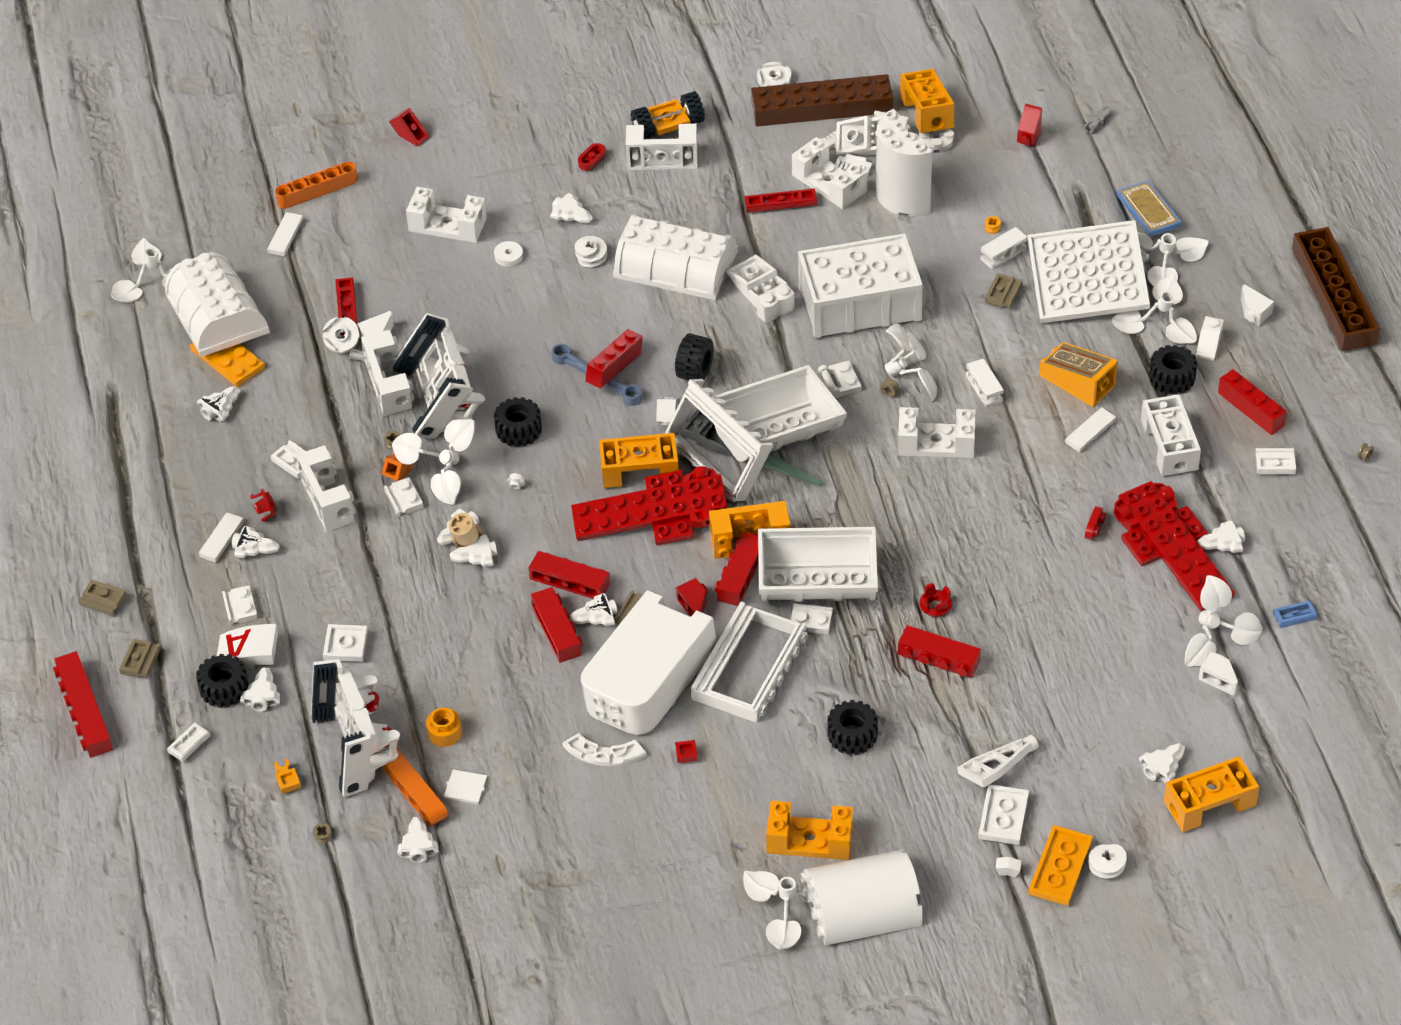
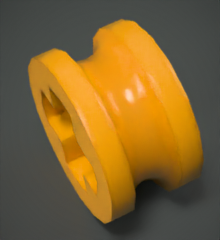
[985,216,1001,234]

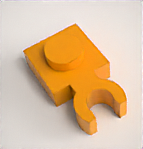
[274,758,301,794]

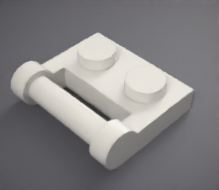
[818,360,862,398]

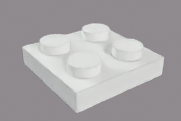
[323,624,368,662]

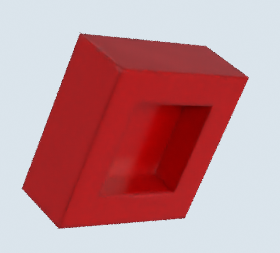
[675,740,698,763]

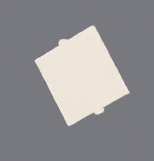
[444,770,487,805]

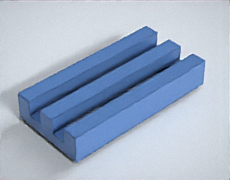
[1273,601,1318,628]

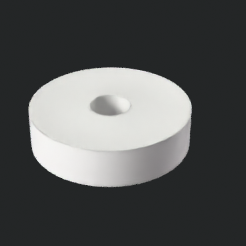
[494,241,523,267]

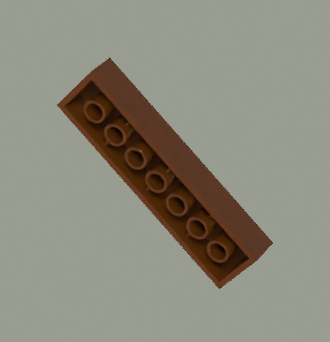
[751,74,893,127]
[1292,227,1380,351]

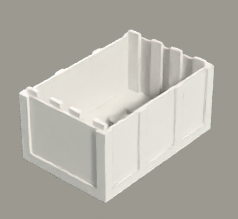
[798,233,923,339]

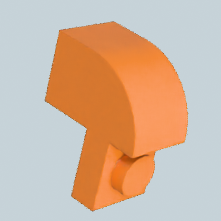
[382,452,414,481]

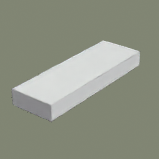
[267,212,303,257]
[1065,407,1116,452]
[199,512,244,563]

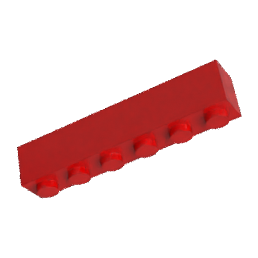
[53,651,113,758]

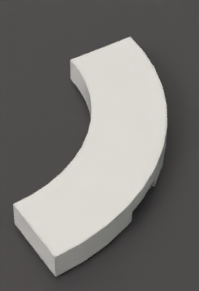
[562,733,647,766]

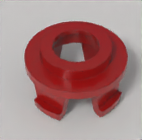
[250,488,278,522]
[919,583,952,617]

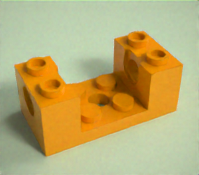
[900,69,954,133]
[599,433,678,488]
[709,501,790,559]
[1164,756,1259,833]
[766,801,853,860]

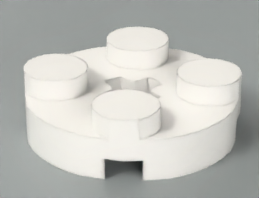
[757,62,791,87]
[919,128,954,153]
[323,317,360,355]

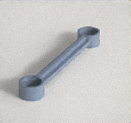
[552,344,642,406]

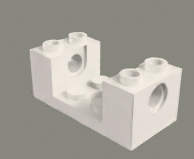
[626,124,697,170]
[792,137,867,210]
[406,187,487,243]
[361,330,414,416]
[1141,394,1201,476]
[898,407,975,458]
[296,445,356,532]

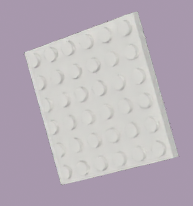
[1027,220,1150,323]

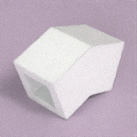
[995,857,1021,878]

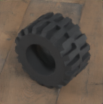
[675,333,714,381]
[1149,345,1197,394]
[494,397,542,447]
[196,654,249,708]
[827,700,878,755]

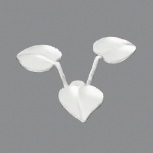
[1137,232,1208,287]
[111,238,172,303]
[1112,275,1197,344]
[885,323,937,402]
[392,419,475,505]
[1185,575,1263,666]
[743,871,814,950]

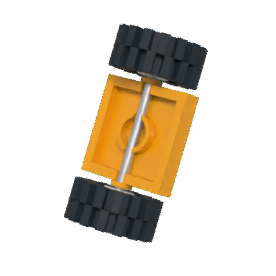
[630,91,705,139]

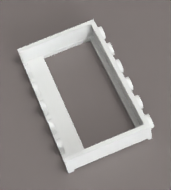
[663,379,773,502]
[691,602,808,723]

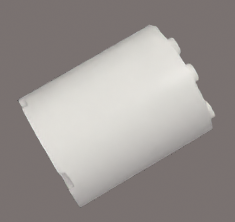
[876,109,932,217]
[800,850,922,945]

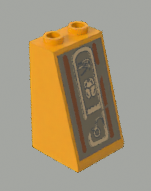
[1039,342,1118,407]

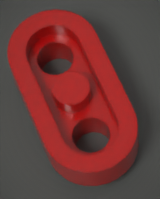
[578,143,606,171]
[1085,506,1106,540]

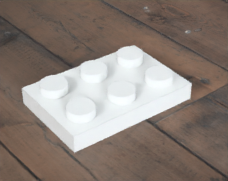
[978,785,1029,845]

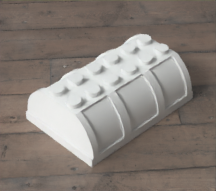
[613,214,738,300]
[165,252,270,357]
[712,365,847,462]
[758,527,878,602]

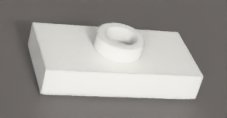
[167,723,210,762]

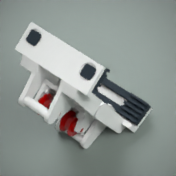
[392,313,485,439]
[311,659,400,797]

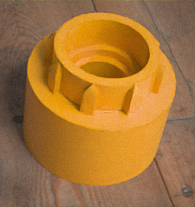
[426,707,462,747]

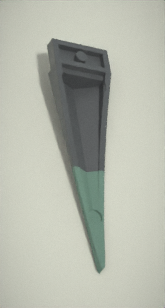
[680,409,822,486]

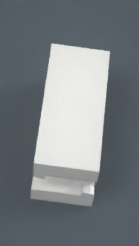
[981,227,1027,270]
[966,358,1004,408]

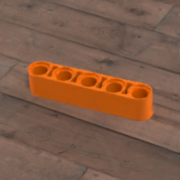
[275,161,358,209]
[381,749,449,827]

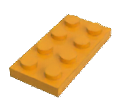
[189,343,265,387]
[1028,825,1093,906]

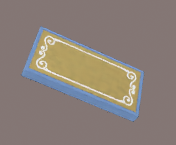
[1117,180,1182,237]

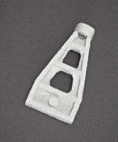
[957,735,1039,788]

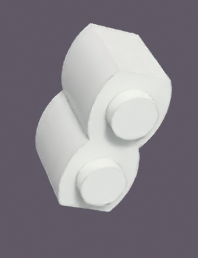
[757,285,795,323]

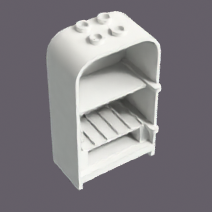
[581,590,717,735]

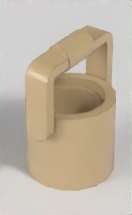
[449,513,484,548]

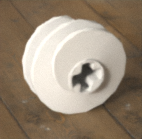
[575,236,607,268]
[1088,844,1127,879]

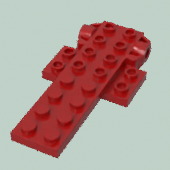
[571,466,728,546]
[1113,481,1235,612]

